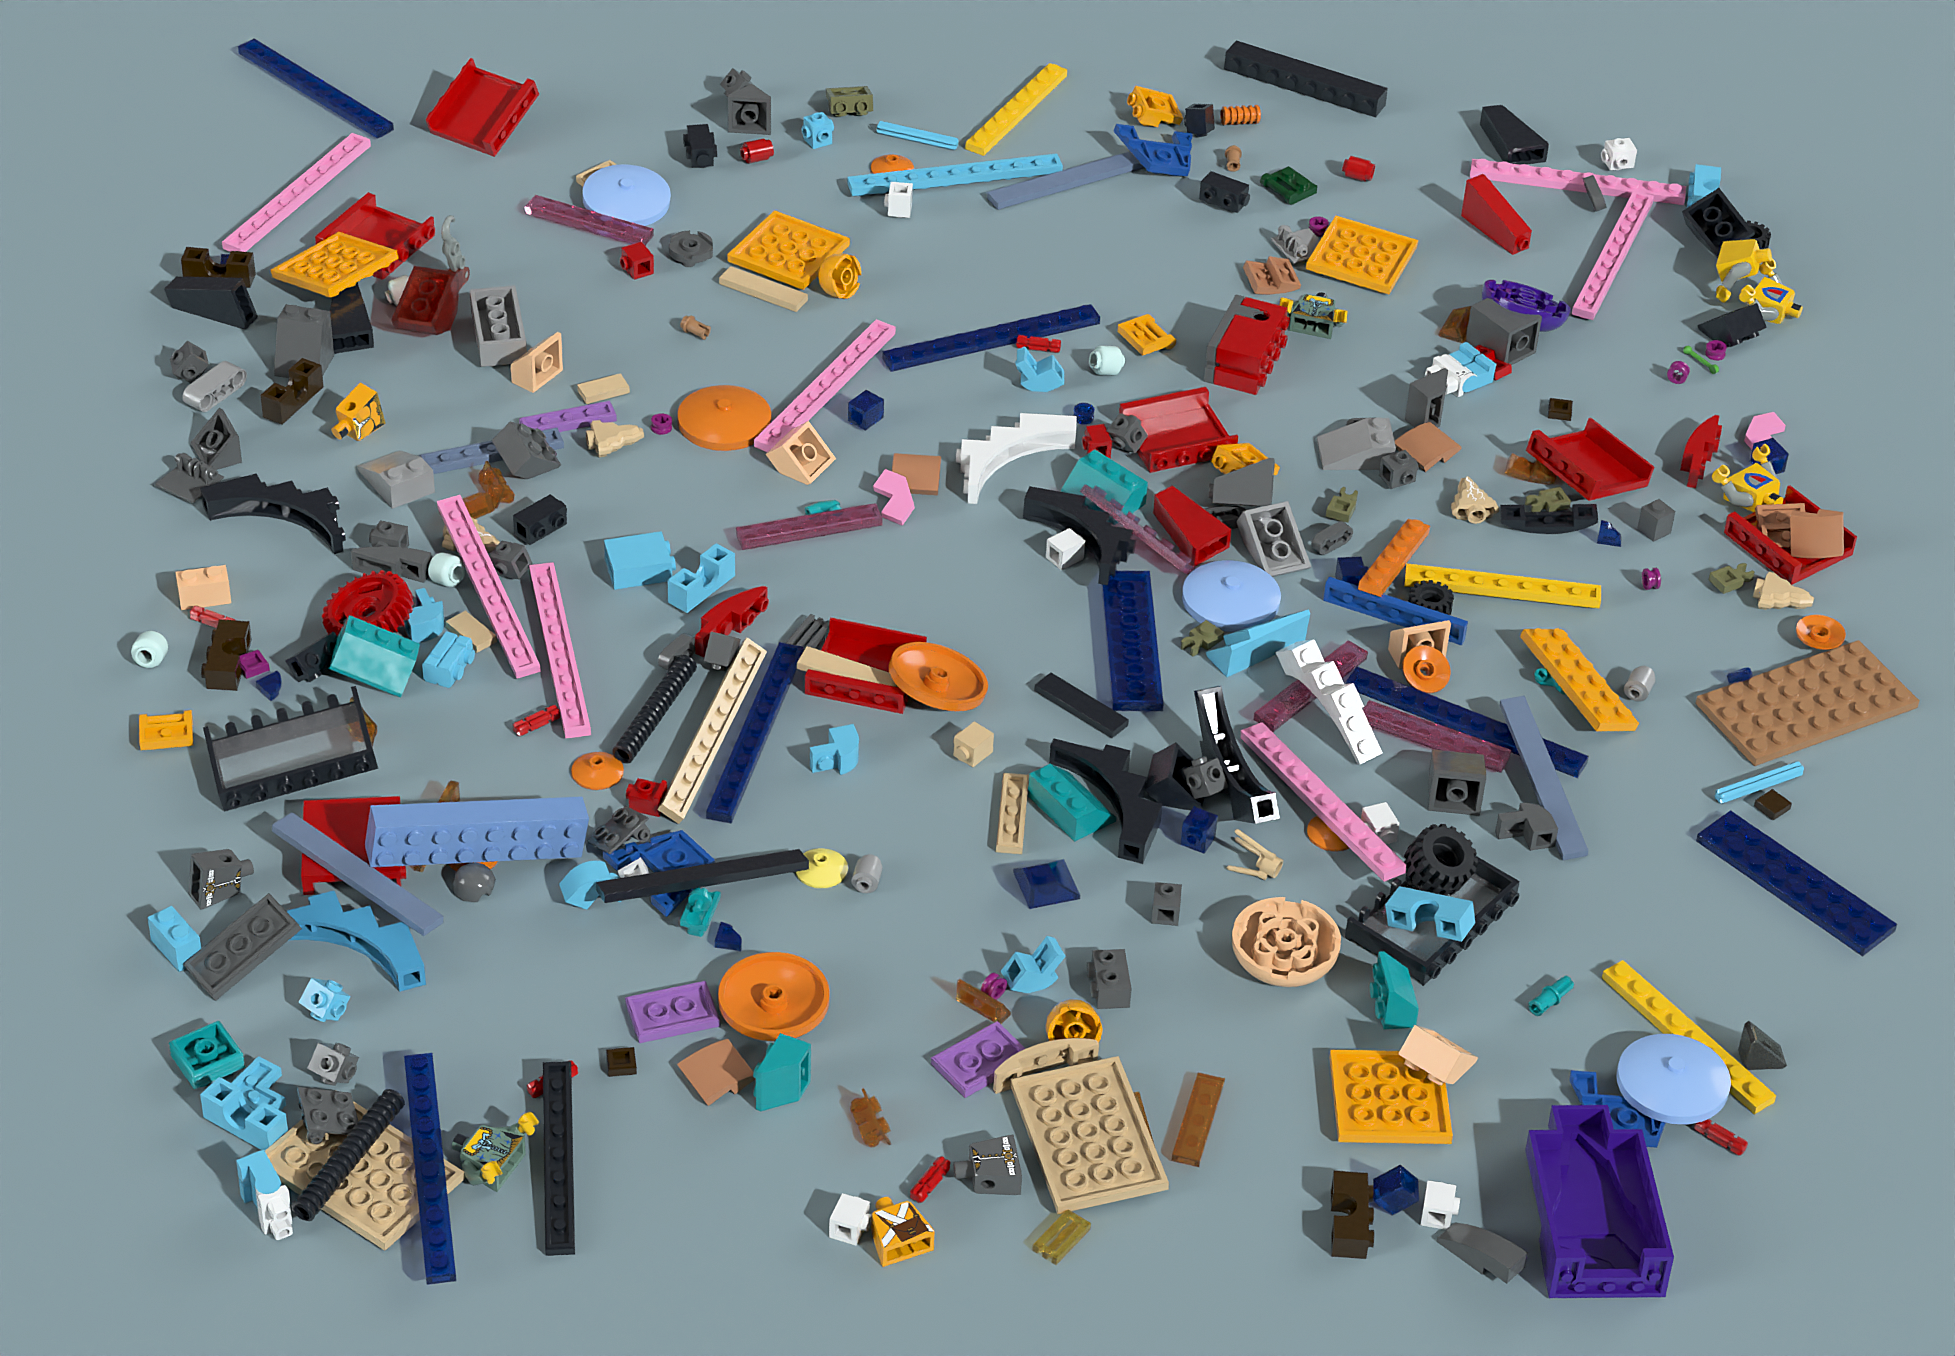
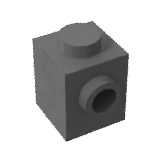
[1637,499,1676,542]
[704,632,741,671]
[1151,882,1182,926]

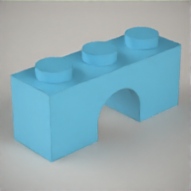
[1687,164,1721,207]
[668,543,735,613]
[1385,886,1475,942]
[200,1077,288,1151]

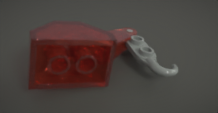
[391,215,470,335]

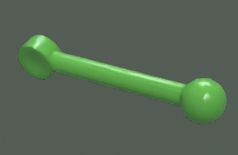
[1683,346,1719,374]

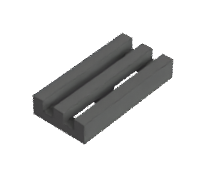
[786,614,829,655]

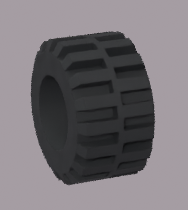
[1404,824,1478,896]

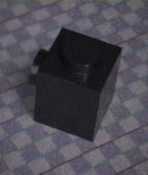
[1184,103,1215,137]

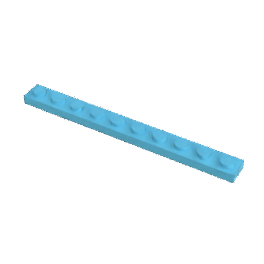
[847,154,1063,196]

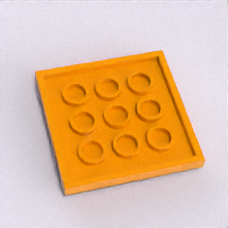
[727,210,850,290]
[1306,216,1418,294]
[271,232,398,297]
[1329,1050,1453,1144]

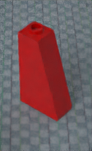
[1461,174,1532,255]
[1153,486,1231,567]

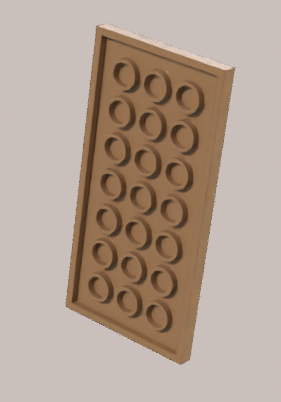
[1695,640,1920,766]

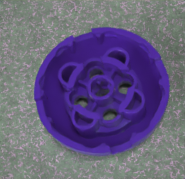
[1482,280,1571,332]

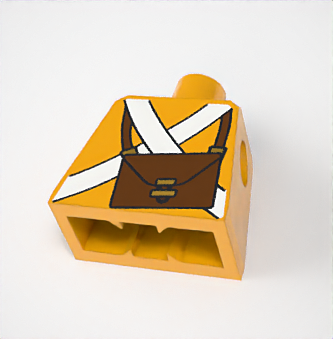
[871,1197,935,1267]

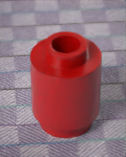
[740,138,774,164]
[1342,156,1376,182]

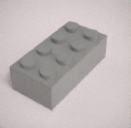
[470,285,527,367]

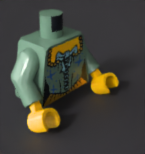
[1279,292,1348,339]
[452,1112,539,1192]

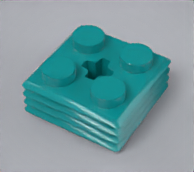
[169,1021,245,1089]

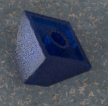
[1013,859,1081,909]

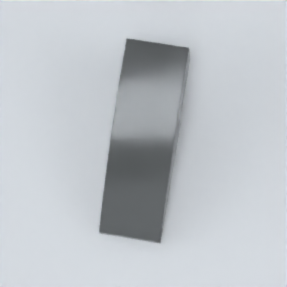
[351,546,432,583]
[1437,1222,1528,1284]

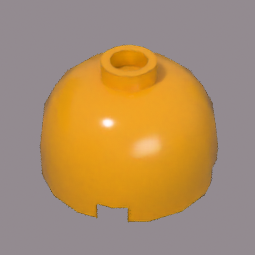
[818,253,861,299]
[1046,999,1103,1042]

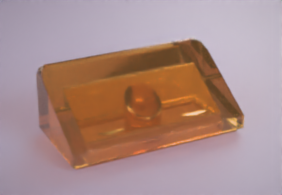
[1438,306,1471,343]
[438,492,495,519]
[956,979,1011,1024]

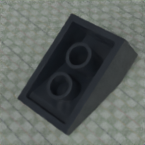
[1682,188,1755,258]

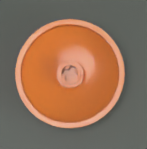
[678,385,771,451]
[889,642,988,711]
[718,952,829,1041]

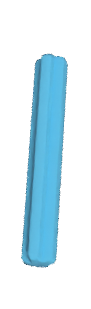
[877,121,959,150]
[1714,761,1804,804]

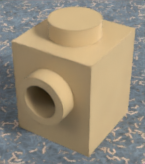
[953,721,994,767]

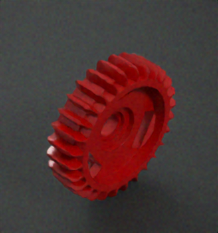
[322,570,414,636]

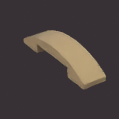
[993,1038,1099,1094]

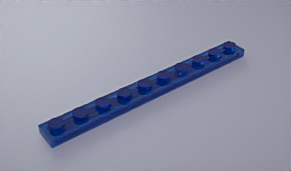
[238,38,394,139]
[882,304,1100,372]
[706,642,803,824]
[1346,666,1589,778]
[404,1053,457,1285]

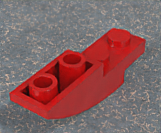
[1680,415,1722,488]
[695,586,769,657]

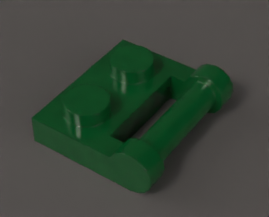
[1260,166,1318,205]

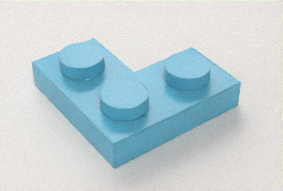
[232,1056,286,1111]

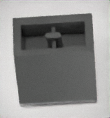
[1405,368,1448,428]
[492,421,561,479]

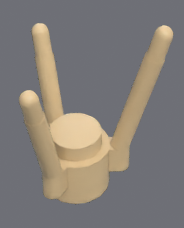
[1227,829,1284,880]

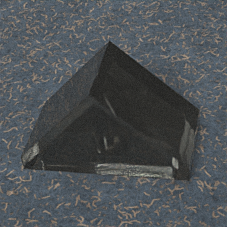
[1738,1021,1787,1070]

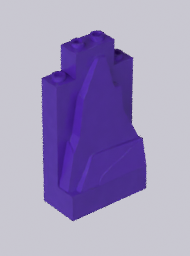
[1525,1105,1674,1298]

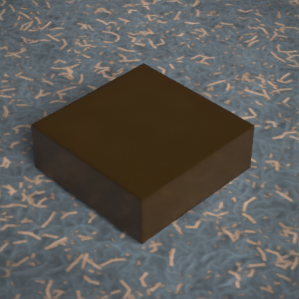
[1548,398,1573,421]
[1754,789,1792,820]
[606,1047,637,1077]

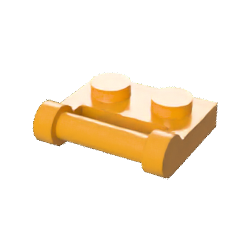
[1117,314,1177,356]
[139,710,194,750]

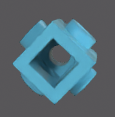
[802,112,834,149]
[299,978,351,1022]

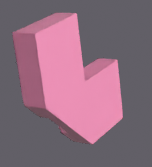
[1744,412,1786,452]
[873,469,915,526]

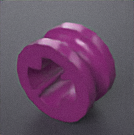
[1309,216,1329,237]
[1705,340,1727,361]
[1667,361,1690,384]
[651,413,672,435]
[1642,567,1661,590]
[981,972,1007,1000]

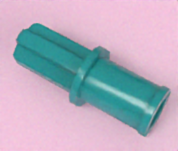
[1528,976,1574,1016]

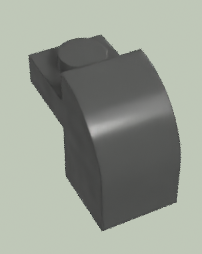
[1495,803,1558,851]

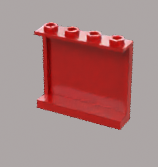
[426,58,539,157]
[315,192,435,280]
[1119,387,1239,473]
[1526,418,1655,501]
[1724,485,1857,585]
[805,617,927,714]
[301,796,407,895]

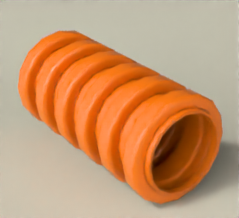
[1220,105,1261,125]

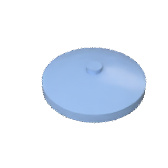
[582,164,671,228]
[1182,560,1281,632]
[1616,1034,1731,1124]

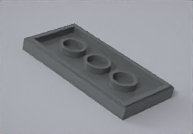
[183,893,302,1001]

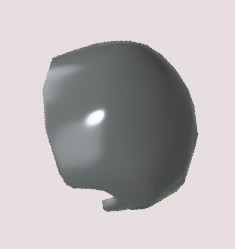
[452,862,496,902]

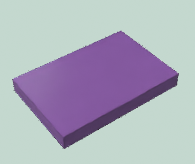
[625,981,720,1043]
[931,1021,1026,1098]

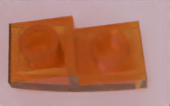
[1505,453,1556,484]

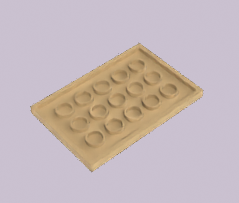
[1011,1056,1169,1214]
[265,1090,465,1251]

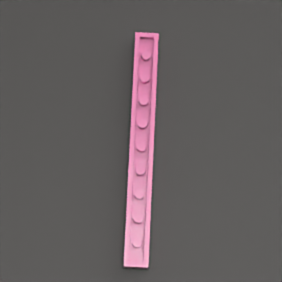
[222,133,371,252]
[1470,159,1686,205]
[1572,191,1654,320]
[754,319,896,452]
[437,495,541,679]
[529,562,591,739]
[1241,722,1406,882]

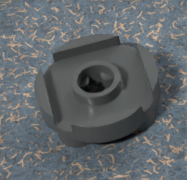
[669,230,713,267]

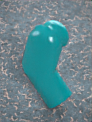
[805,500,842,518]
[1534,668,1566,695]

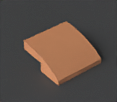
[1243,256,1301,295]
[1395,422,1462,472]
[892,453,941,495]
[1755,503,1805,548]
[1790,509,1844,558]
[677,1039,756,1106]

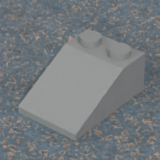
[1317,417,1396,470]
[358,450,435,509]
[1237,501,1311,577]

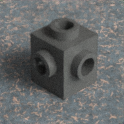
[720,68,754,97]
[170,340,209,383]
[1107,413,1148,453]
[1379,450,1418,489]
[369,520,409,548]
[489,541,532,580]
[1183,756,1228,799]
[307,1042,359,1086]

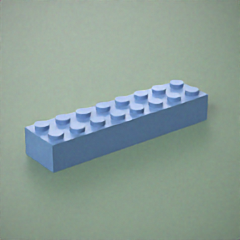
[365,797,589,867]

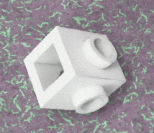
[1601,138,1637,170]

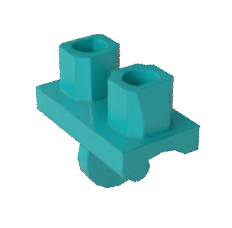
[680,888,721,937]

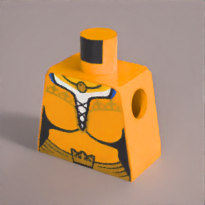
[331,382,386,441]

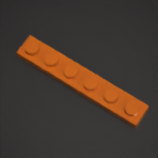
[1358,519,1430,597]

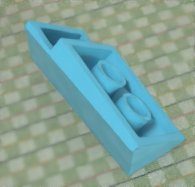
[1206,609,1310,677]

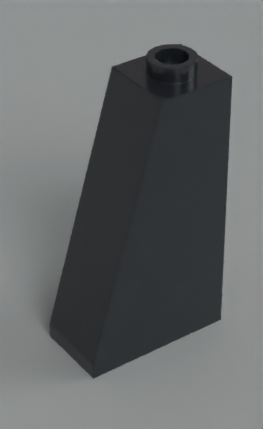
[1480,105,1549,165]
[164,276,258,329]
[330,282,374,354]

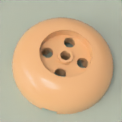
[1232,897,1341,987]

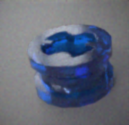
[1073,403,1095,425]

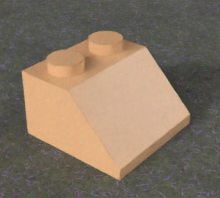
[511,332,563,393]
[766,421,836,485]
[175,565,231,610]
[1388,620,1451,669]
[1398,1025,1478,1086]

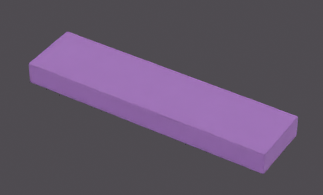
[519,401,617,432]

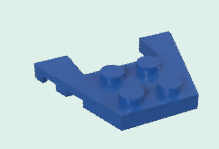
[1113,124,1193,176]
[603,830,715,917]
[1569,1070,1666,1148]

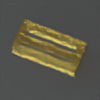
[1033,1209,1091,1265]

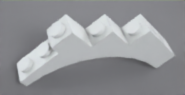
[956,413,1077,504]
[1275,639,1382,764]

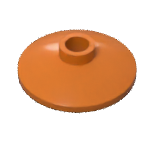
[871,154,914,174]
[1796,615,1846,650]
[1402,645,1451,693]
[571,752,624,790]
[1307,815,1349,852]

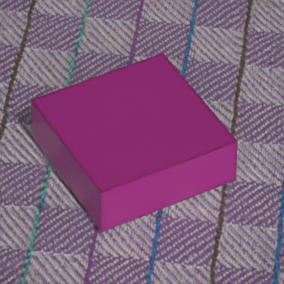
[240,650,270,679]

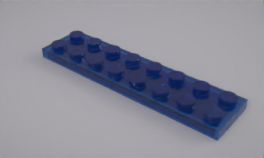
[1101,571,1164,711]
[1696,810,1897,957]

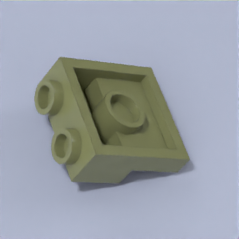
[826,86,873,116]

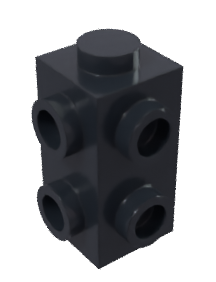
[683,124,717,168]
[1199,171,1250,213]
[513,494,567,545]
[285,632,338,682]

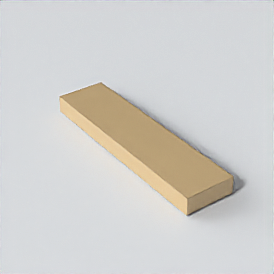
[719,266,808,312]
[797,646,898,687]
[996,773,1029,854]

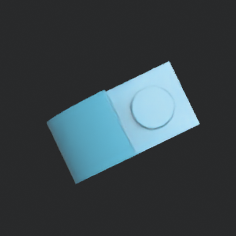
[1015,346,1064,392]
[404,588,444,643]
[810,724,859,775]
[559,861,621,910]
[1001,936,1066,993]

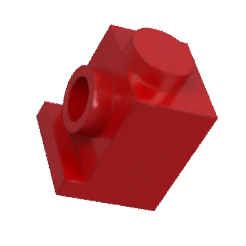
[1082,424,1112,459]
[626,778,667,817]

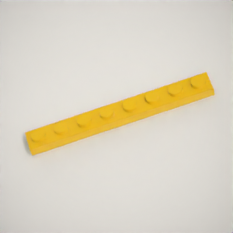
[965,63,1067,156]
[1404,563,1601,609]
[1602,960,1776,1115]

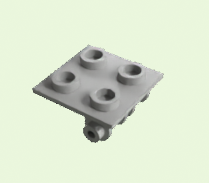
[1271,225,1320,264]

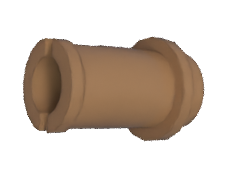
[1225,145,1242,172]
[680,315,711,340]

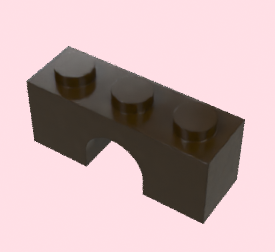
[181,247,256,288]
[260,358,324,425]
[201,619,252,691]
[1331,1171,1374,1259]

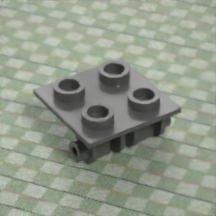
[155,453,224,503]
[587,806,650,854]
[297,1087,359,1144]

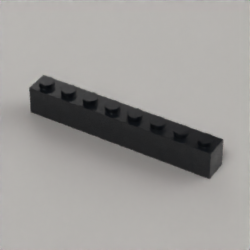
[1224,40,1388,118]

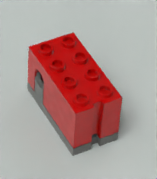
[1204,294,1290,395]

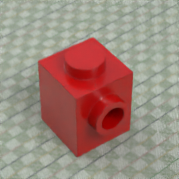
[620,242,654,280]

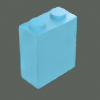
[604,531,676,590]

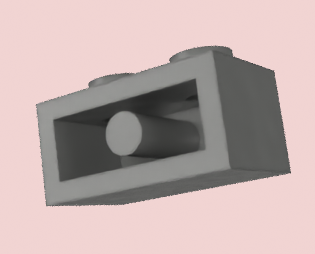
[1087,949,1132,1009]

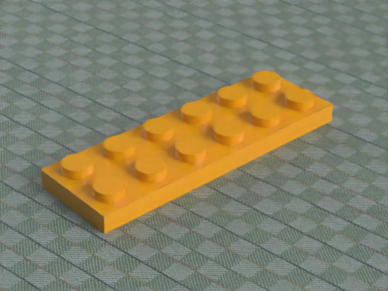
[1520,628,1639,731]

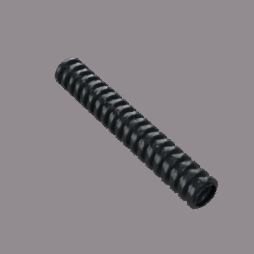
[612,655,697,764]
[291,1089,405,1222]

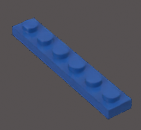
[1323,577,1468,646]

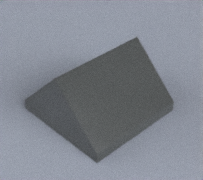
[728,84,771,135]
[191,408,242,470]

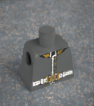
[188,849,254,910]
[953,1134,1022,1195]

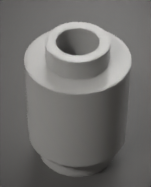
[1624,666,1655,701]
[852,854,883,893]

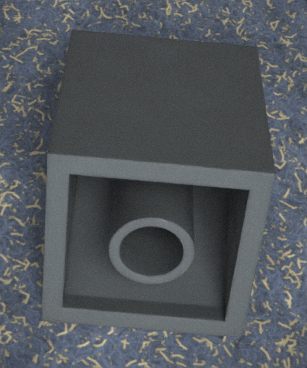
[1466,298,1542,365]
[274,304,334,378]
[1209,458,1275,507]
[1428,749,1486,816]

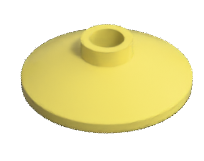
[795,848,848,888]

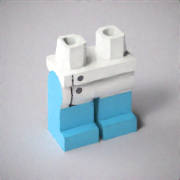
[1425,342,1496,397]
[236,1149,293,1240]

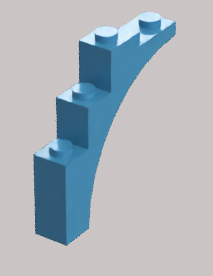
[287,890,426,992]

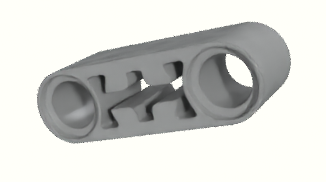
[183,361,247,412]

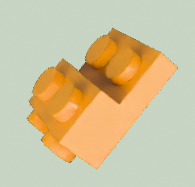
[1127,85,1183,127]
[1211,443,1280,475]

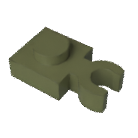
[1326,487,1358,523]
[1525,487,1571,512]
[1708,563,1755,594]
[1181,620,1225,656]

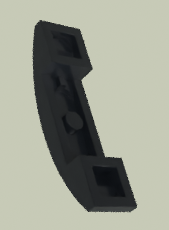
[1500,504,1598,534]

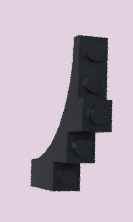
[200,473,346,554]
[1023,486,1136,585]
[1194,686,1280,824]
[1049,738,1163,864]

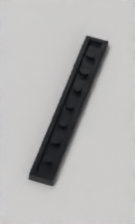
[596,849,809,903]
[543,1061,575,1256]

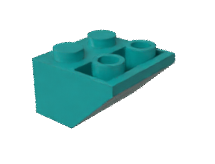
[1370,951,1419,1030]
[753,1033,811,1111]

